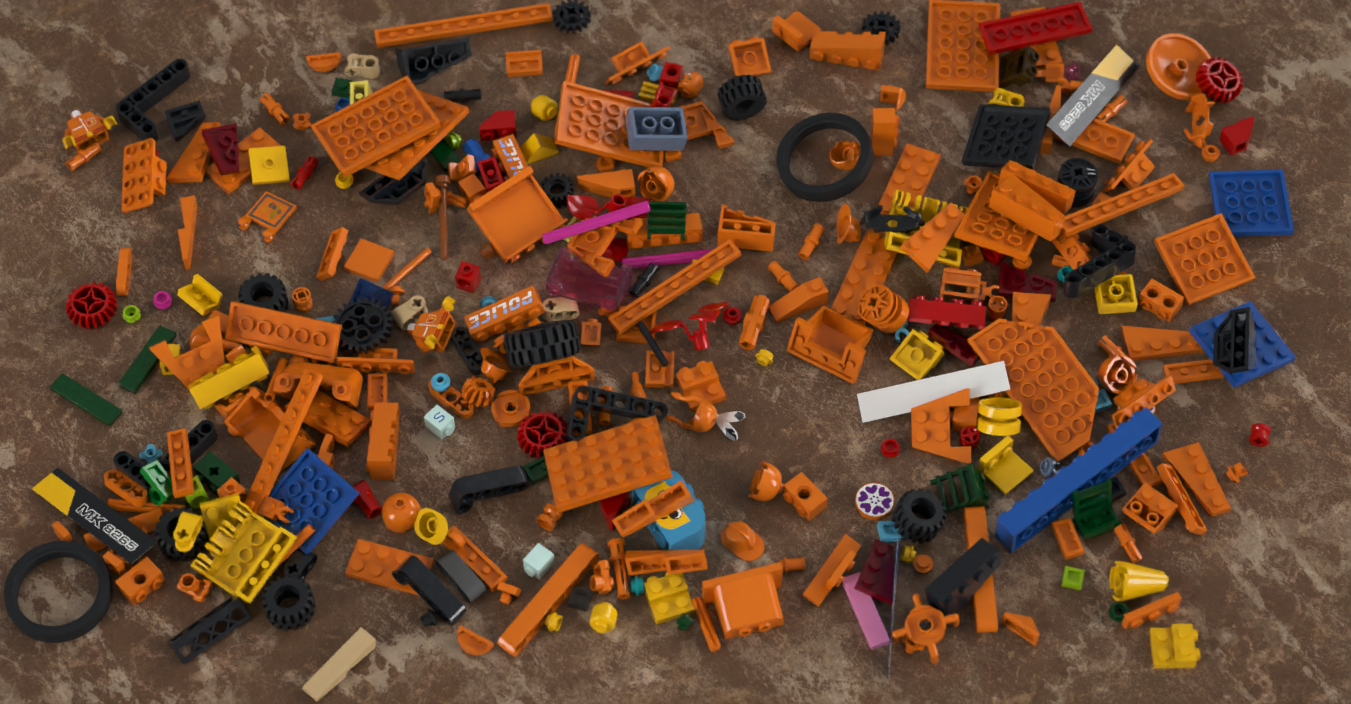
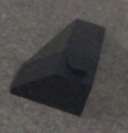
[395,37,472,84]

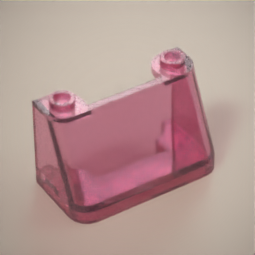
[545,247,633,311]

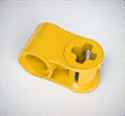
[988,88,1024,107]
[173,511,203,552]

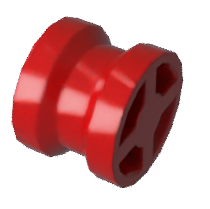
[1249,423,1271,447]
[959,426,980,450]

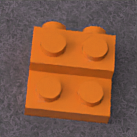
[728,37,772,76]
[676,361,726,412]

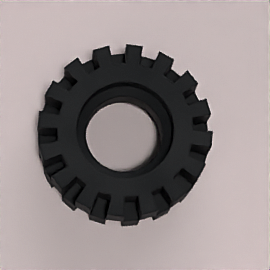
[540,173,574,209]

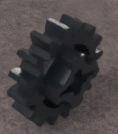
[553,0,591,34]
[862,11,901,45]

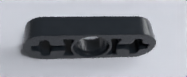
[451,327,483,375]

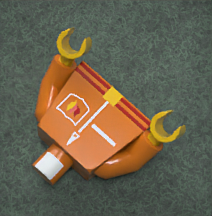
[62,110,117,153]
[407,296,456,353]

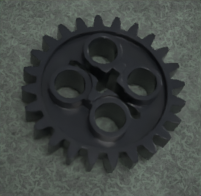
[332,297,394,355]

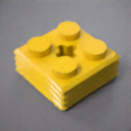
[1094,274,1138,314]

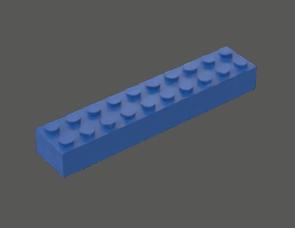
[995,408,1163,554]

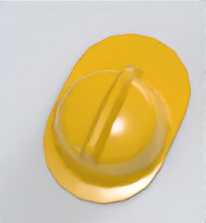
[414,508,448,545]

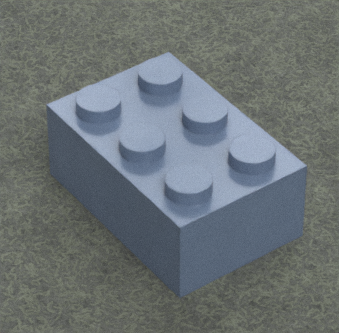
[625,107,688,151]

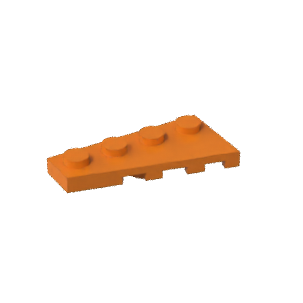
[166,122,221,184]
[1121,326,1205,361]

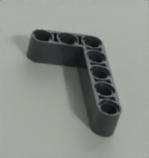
[116,58,191,141]
[1063,224,1136,298]
[565,386,668,442]
[113,420,218,497]

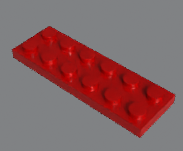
[978,2,1092,55]

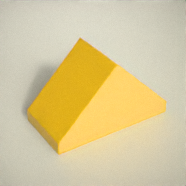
[520,133,559,165]

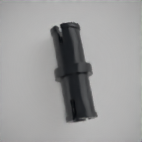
[444,88,481,103]
[628,262,659,298]

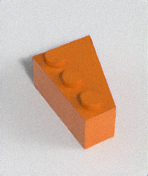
[1011,292,1051,326]

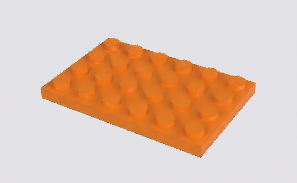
[926,0,1000,92]
[310,76,442,178]
[555,81,664,167]
[364,90,470,180]
[954,171,1039,261]
[543,415,673,513]

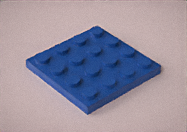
[1208,169,1294,237]
[1189,301,1296,388]
[267,448,359,554]

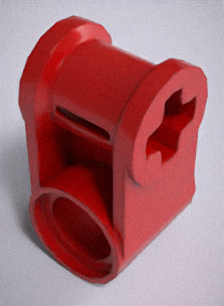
[650,82,678,108]

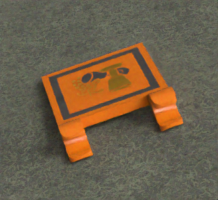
[238,191,297,243]

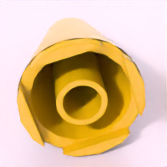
[1109,561,1169,601]

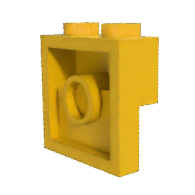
[889,329,945,380]
[643,573,695,625]
[1149,624,1200,669]

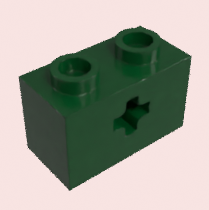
[193,451,241,495]

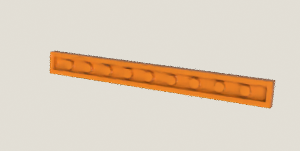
[374,3,553,48]

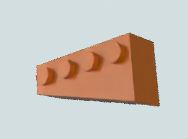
[988,174,1065,242]

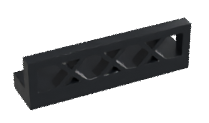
[166,595,251,664]

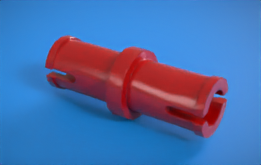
[290,156,319,190]

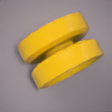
[977,397,1022,436]

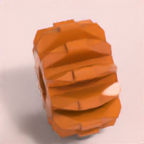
[461,376,495,408]

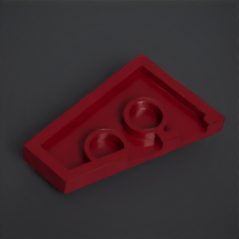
[202,123,239,176]
[998,261,1057,302]
[927,324,980,367]
[854,539,894,605]

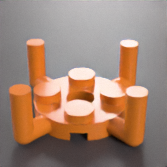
[892,593,959,664]

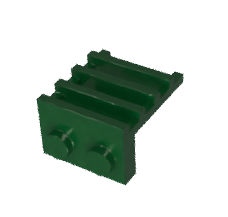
[647,201,687,240]
[930,463,991,514]
[1072,478,1121,540]

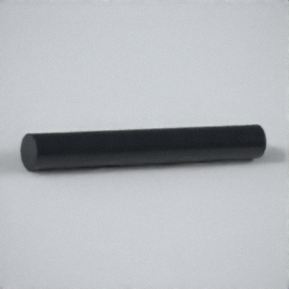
[637,321,669,367]

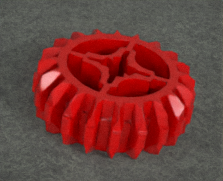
[1195,56,1244,104]
[65,281,117,330]
[517,410,568,459]

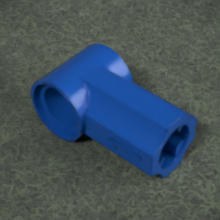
[463,139,490,175]

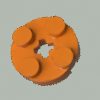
[491,390,530,427]

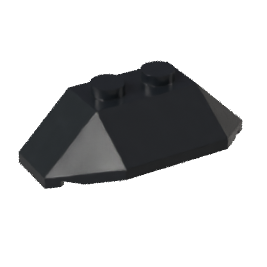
[359,157,428,206]
[1213,307,1256,374]

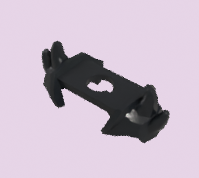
[860,205,926,234]

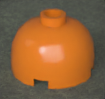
[638,166,675,202]
[1098,356,1137,394]
[748,461,784,502]
[382,492,421,533]

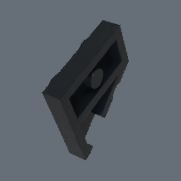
[165,100,206,142]

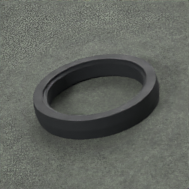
[776,113,874,202]
[4,541,113,643]

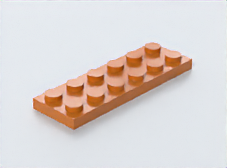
[225,301,342,363]

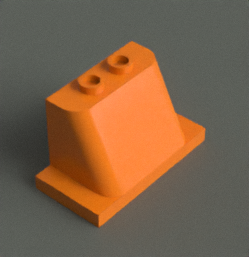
[786,306,873,384]
[702,562,784,639]

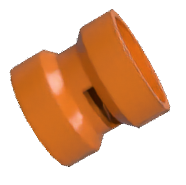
[292,287,313,313]
[987,296,1008,321]
[536,503,563,531]

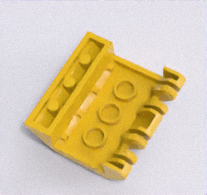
[884,190,968,268]
[190,500,298,604]

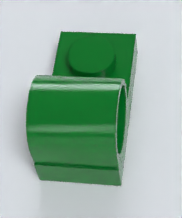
[140,460,175,506]

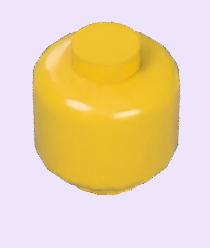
[531,95,558,121]
[589,602,617,633]

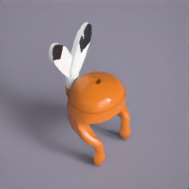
[665,392,745,441]

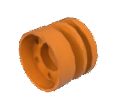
[858,284,909,333]

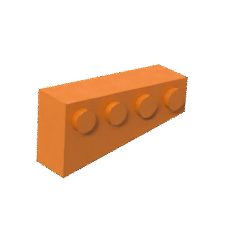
[810,31,886,71]
[366,402,400,480]

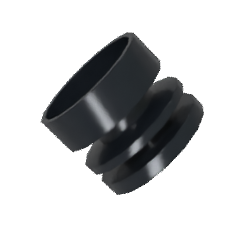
[1057,158,1098,208]

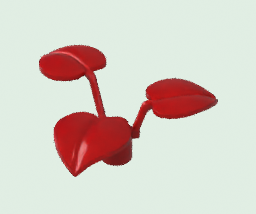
[567,194,651,262]
[650,302,729,351]

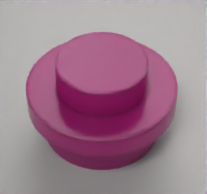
[153,291,172,310]

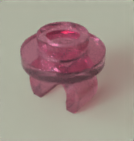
[1064,61,1081,80]

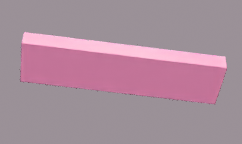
[842,572,890,650]

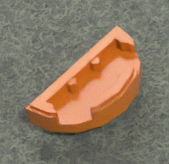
[305,52,342,72]
[457,625,495,655]

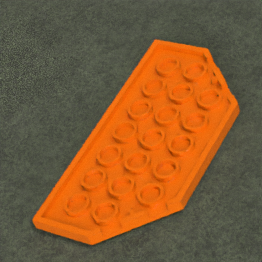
[967,318,1099,463]

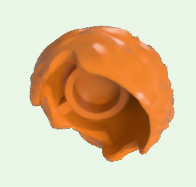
[829,140,861,170]

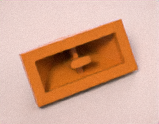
[1001,612,1040,646]

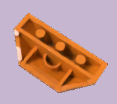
[518,356,595,396]

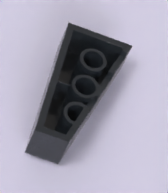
[924,538,1002,625]

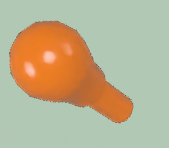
[629,372,646,399]

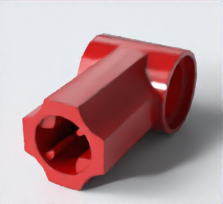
[352,479,382,519]

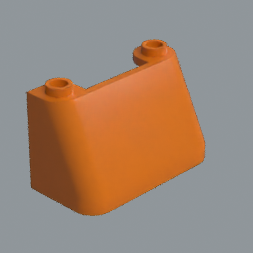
[273,361,363,409]
[224,387,316,472]

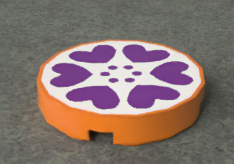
[855,483,894,520]

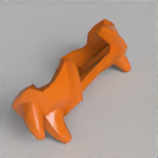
[1184,93,1215,149]

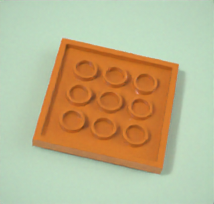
[1153,213,1255,306]

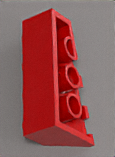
[907,295,986,330]

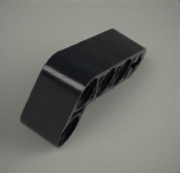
[449,466,530,514]
[392,555,467,626]

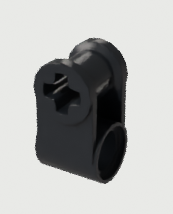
[284,547,317,580]

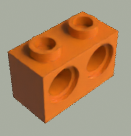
[1138,279,1184,323]

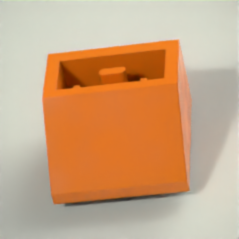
[1121,483,1178,534]

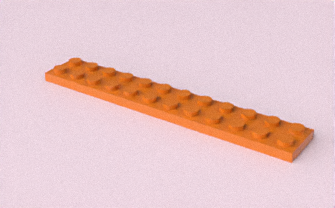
[831,143,941,326]

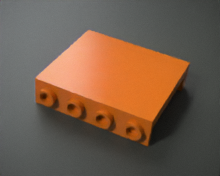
[467,166,568,264]

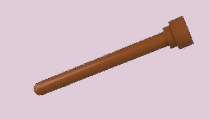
[435,175,450,260]

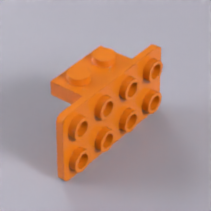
[121,138,167,213]

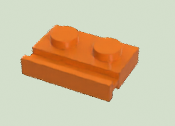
[506,50,543,77]
[645,350,674,388]

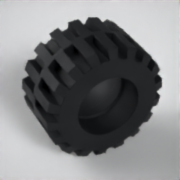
[717,74,767,120]
[238,273,289,312]
[892,488,947,543]
[155,506,209,562]
[262,575,316,631]

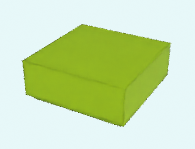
[1061,566,1085,590]

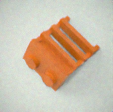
[940,266,981,301]

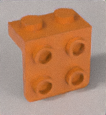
[772,11,821,52]

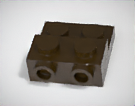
[998,45,1040,88]

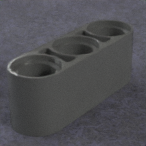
[435,549,486,603]

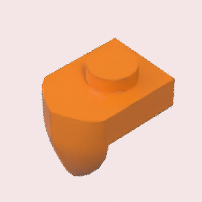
[880,85,906,111]

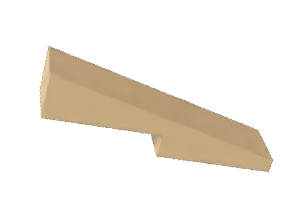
[302,627,376,701]

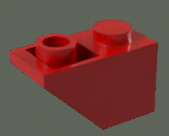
[479,110,517,141]
[1219,116,1255,156]
[599,491,631,531]

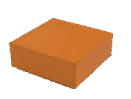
[52,521,73,542]

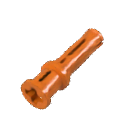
[607,538,631,599]

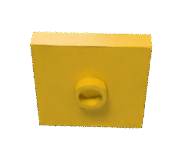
[248,146,290,185]

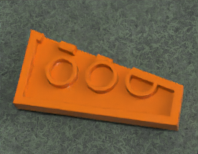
[900,202,965,273]
[1162,442,1231,517]

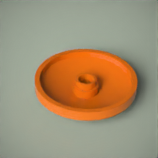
[1146,33,1213,100]

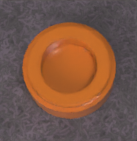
[596,156,615,173]
[446,529,466,548]

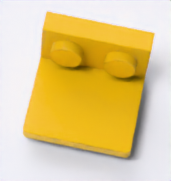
[978,436,1033,495]

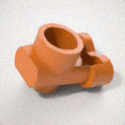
[590,560,614,595]
[177,573,213,603]

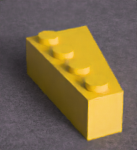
[189,345,269,409]

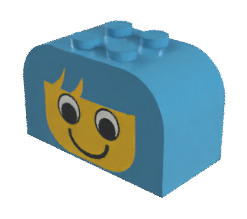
[631,470,705,550]

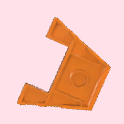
[665,101,734,163]
[567,218,643,277]
[149,315,225,390]
[911,388,972,465]

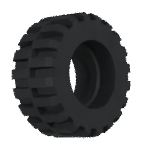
[504,320,581,367]

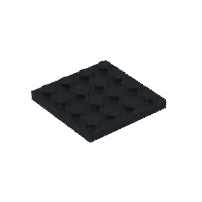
[962,104,1051,170]

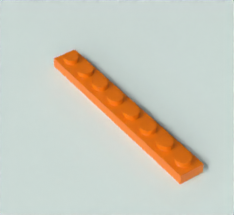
[1061,173,1185,238]
[608,239,741,335]
[244,369,323,516]

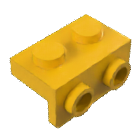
[177,274,223,316]

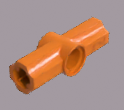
[739,294,770,351]

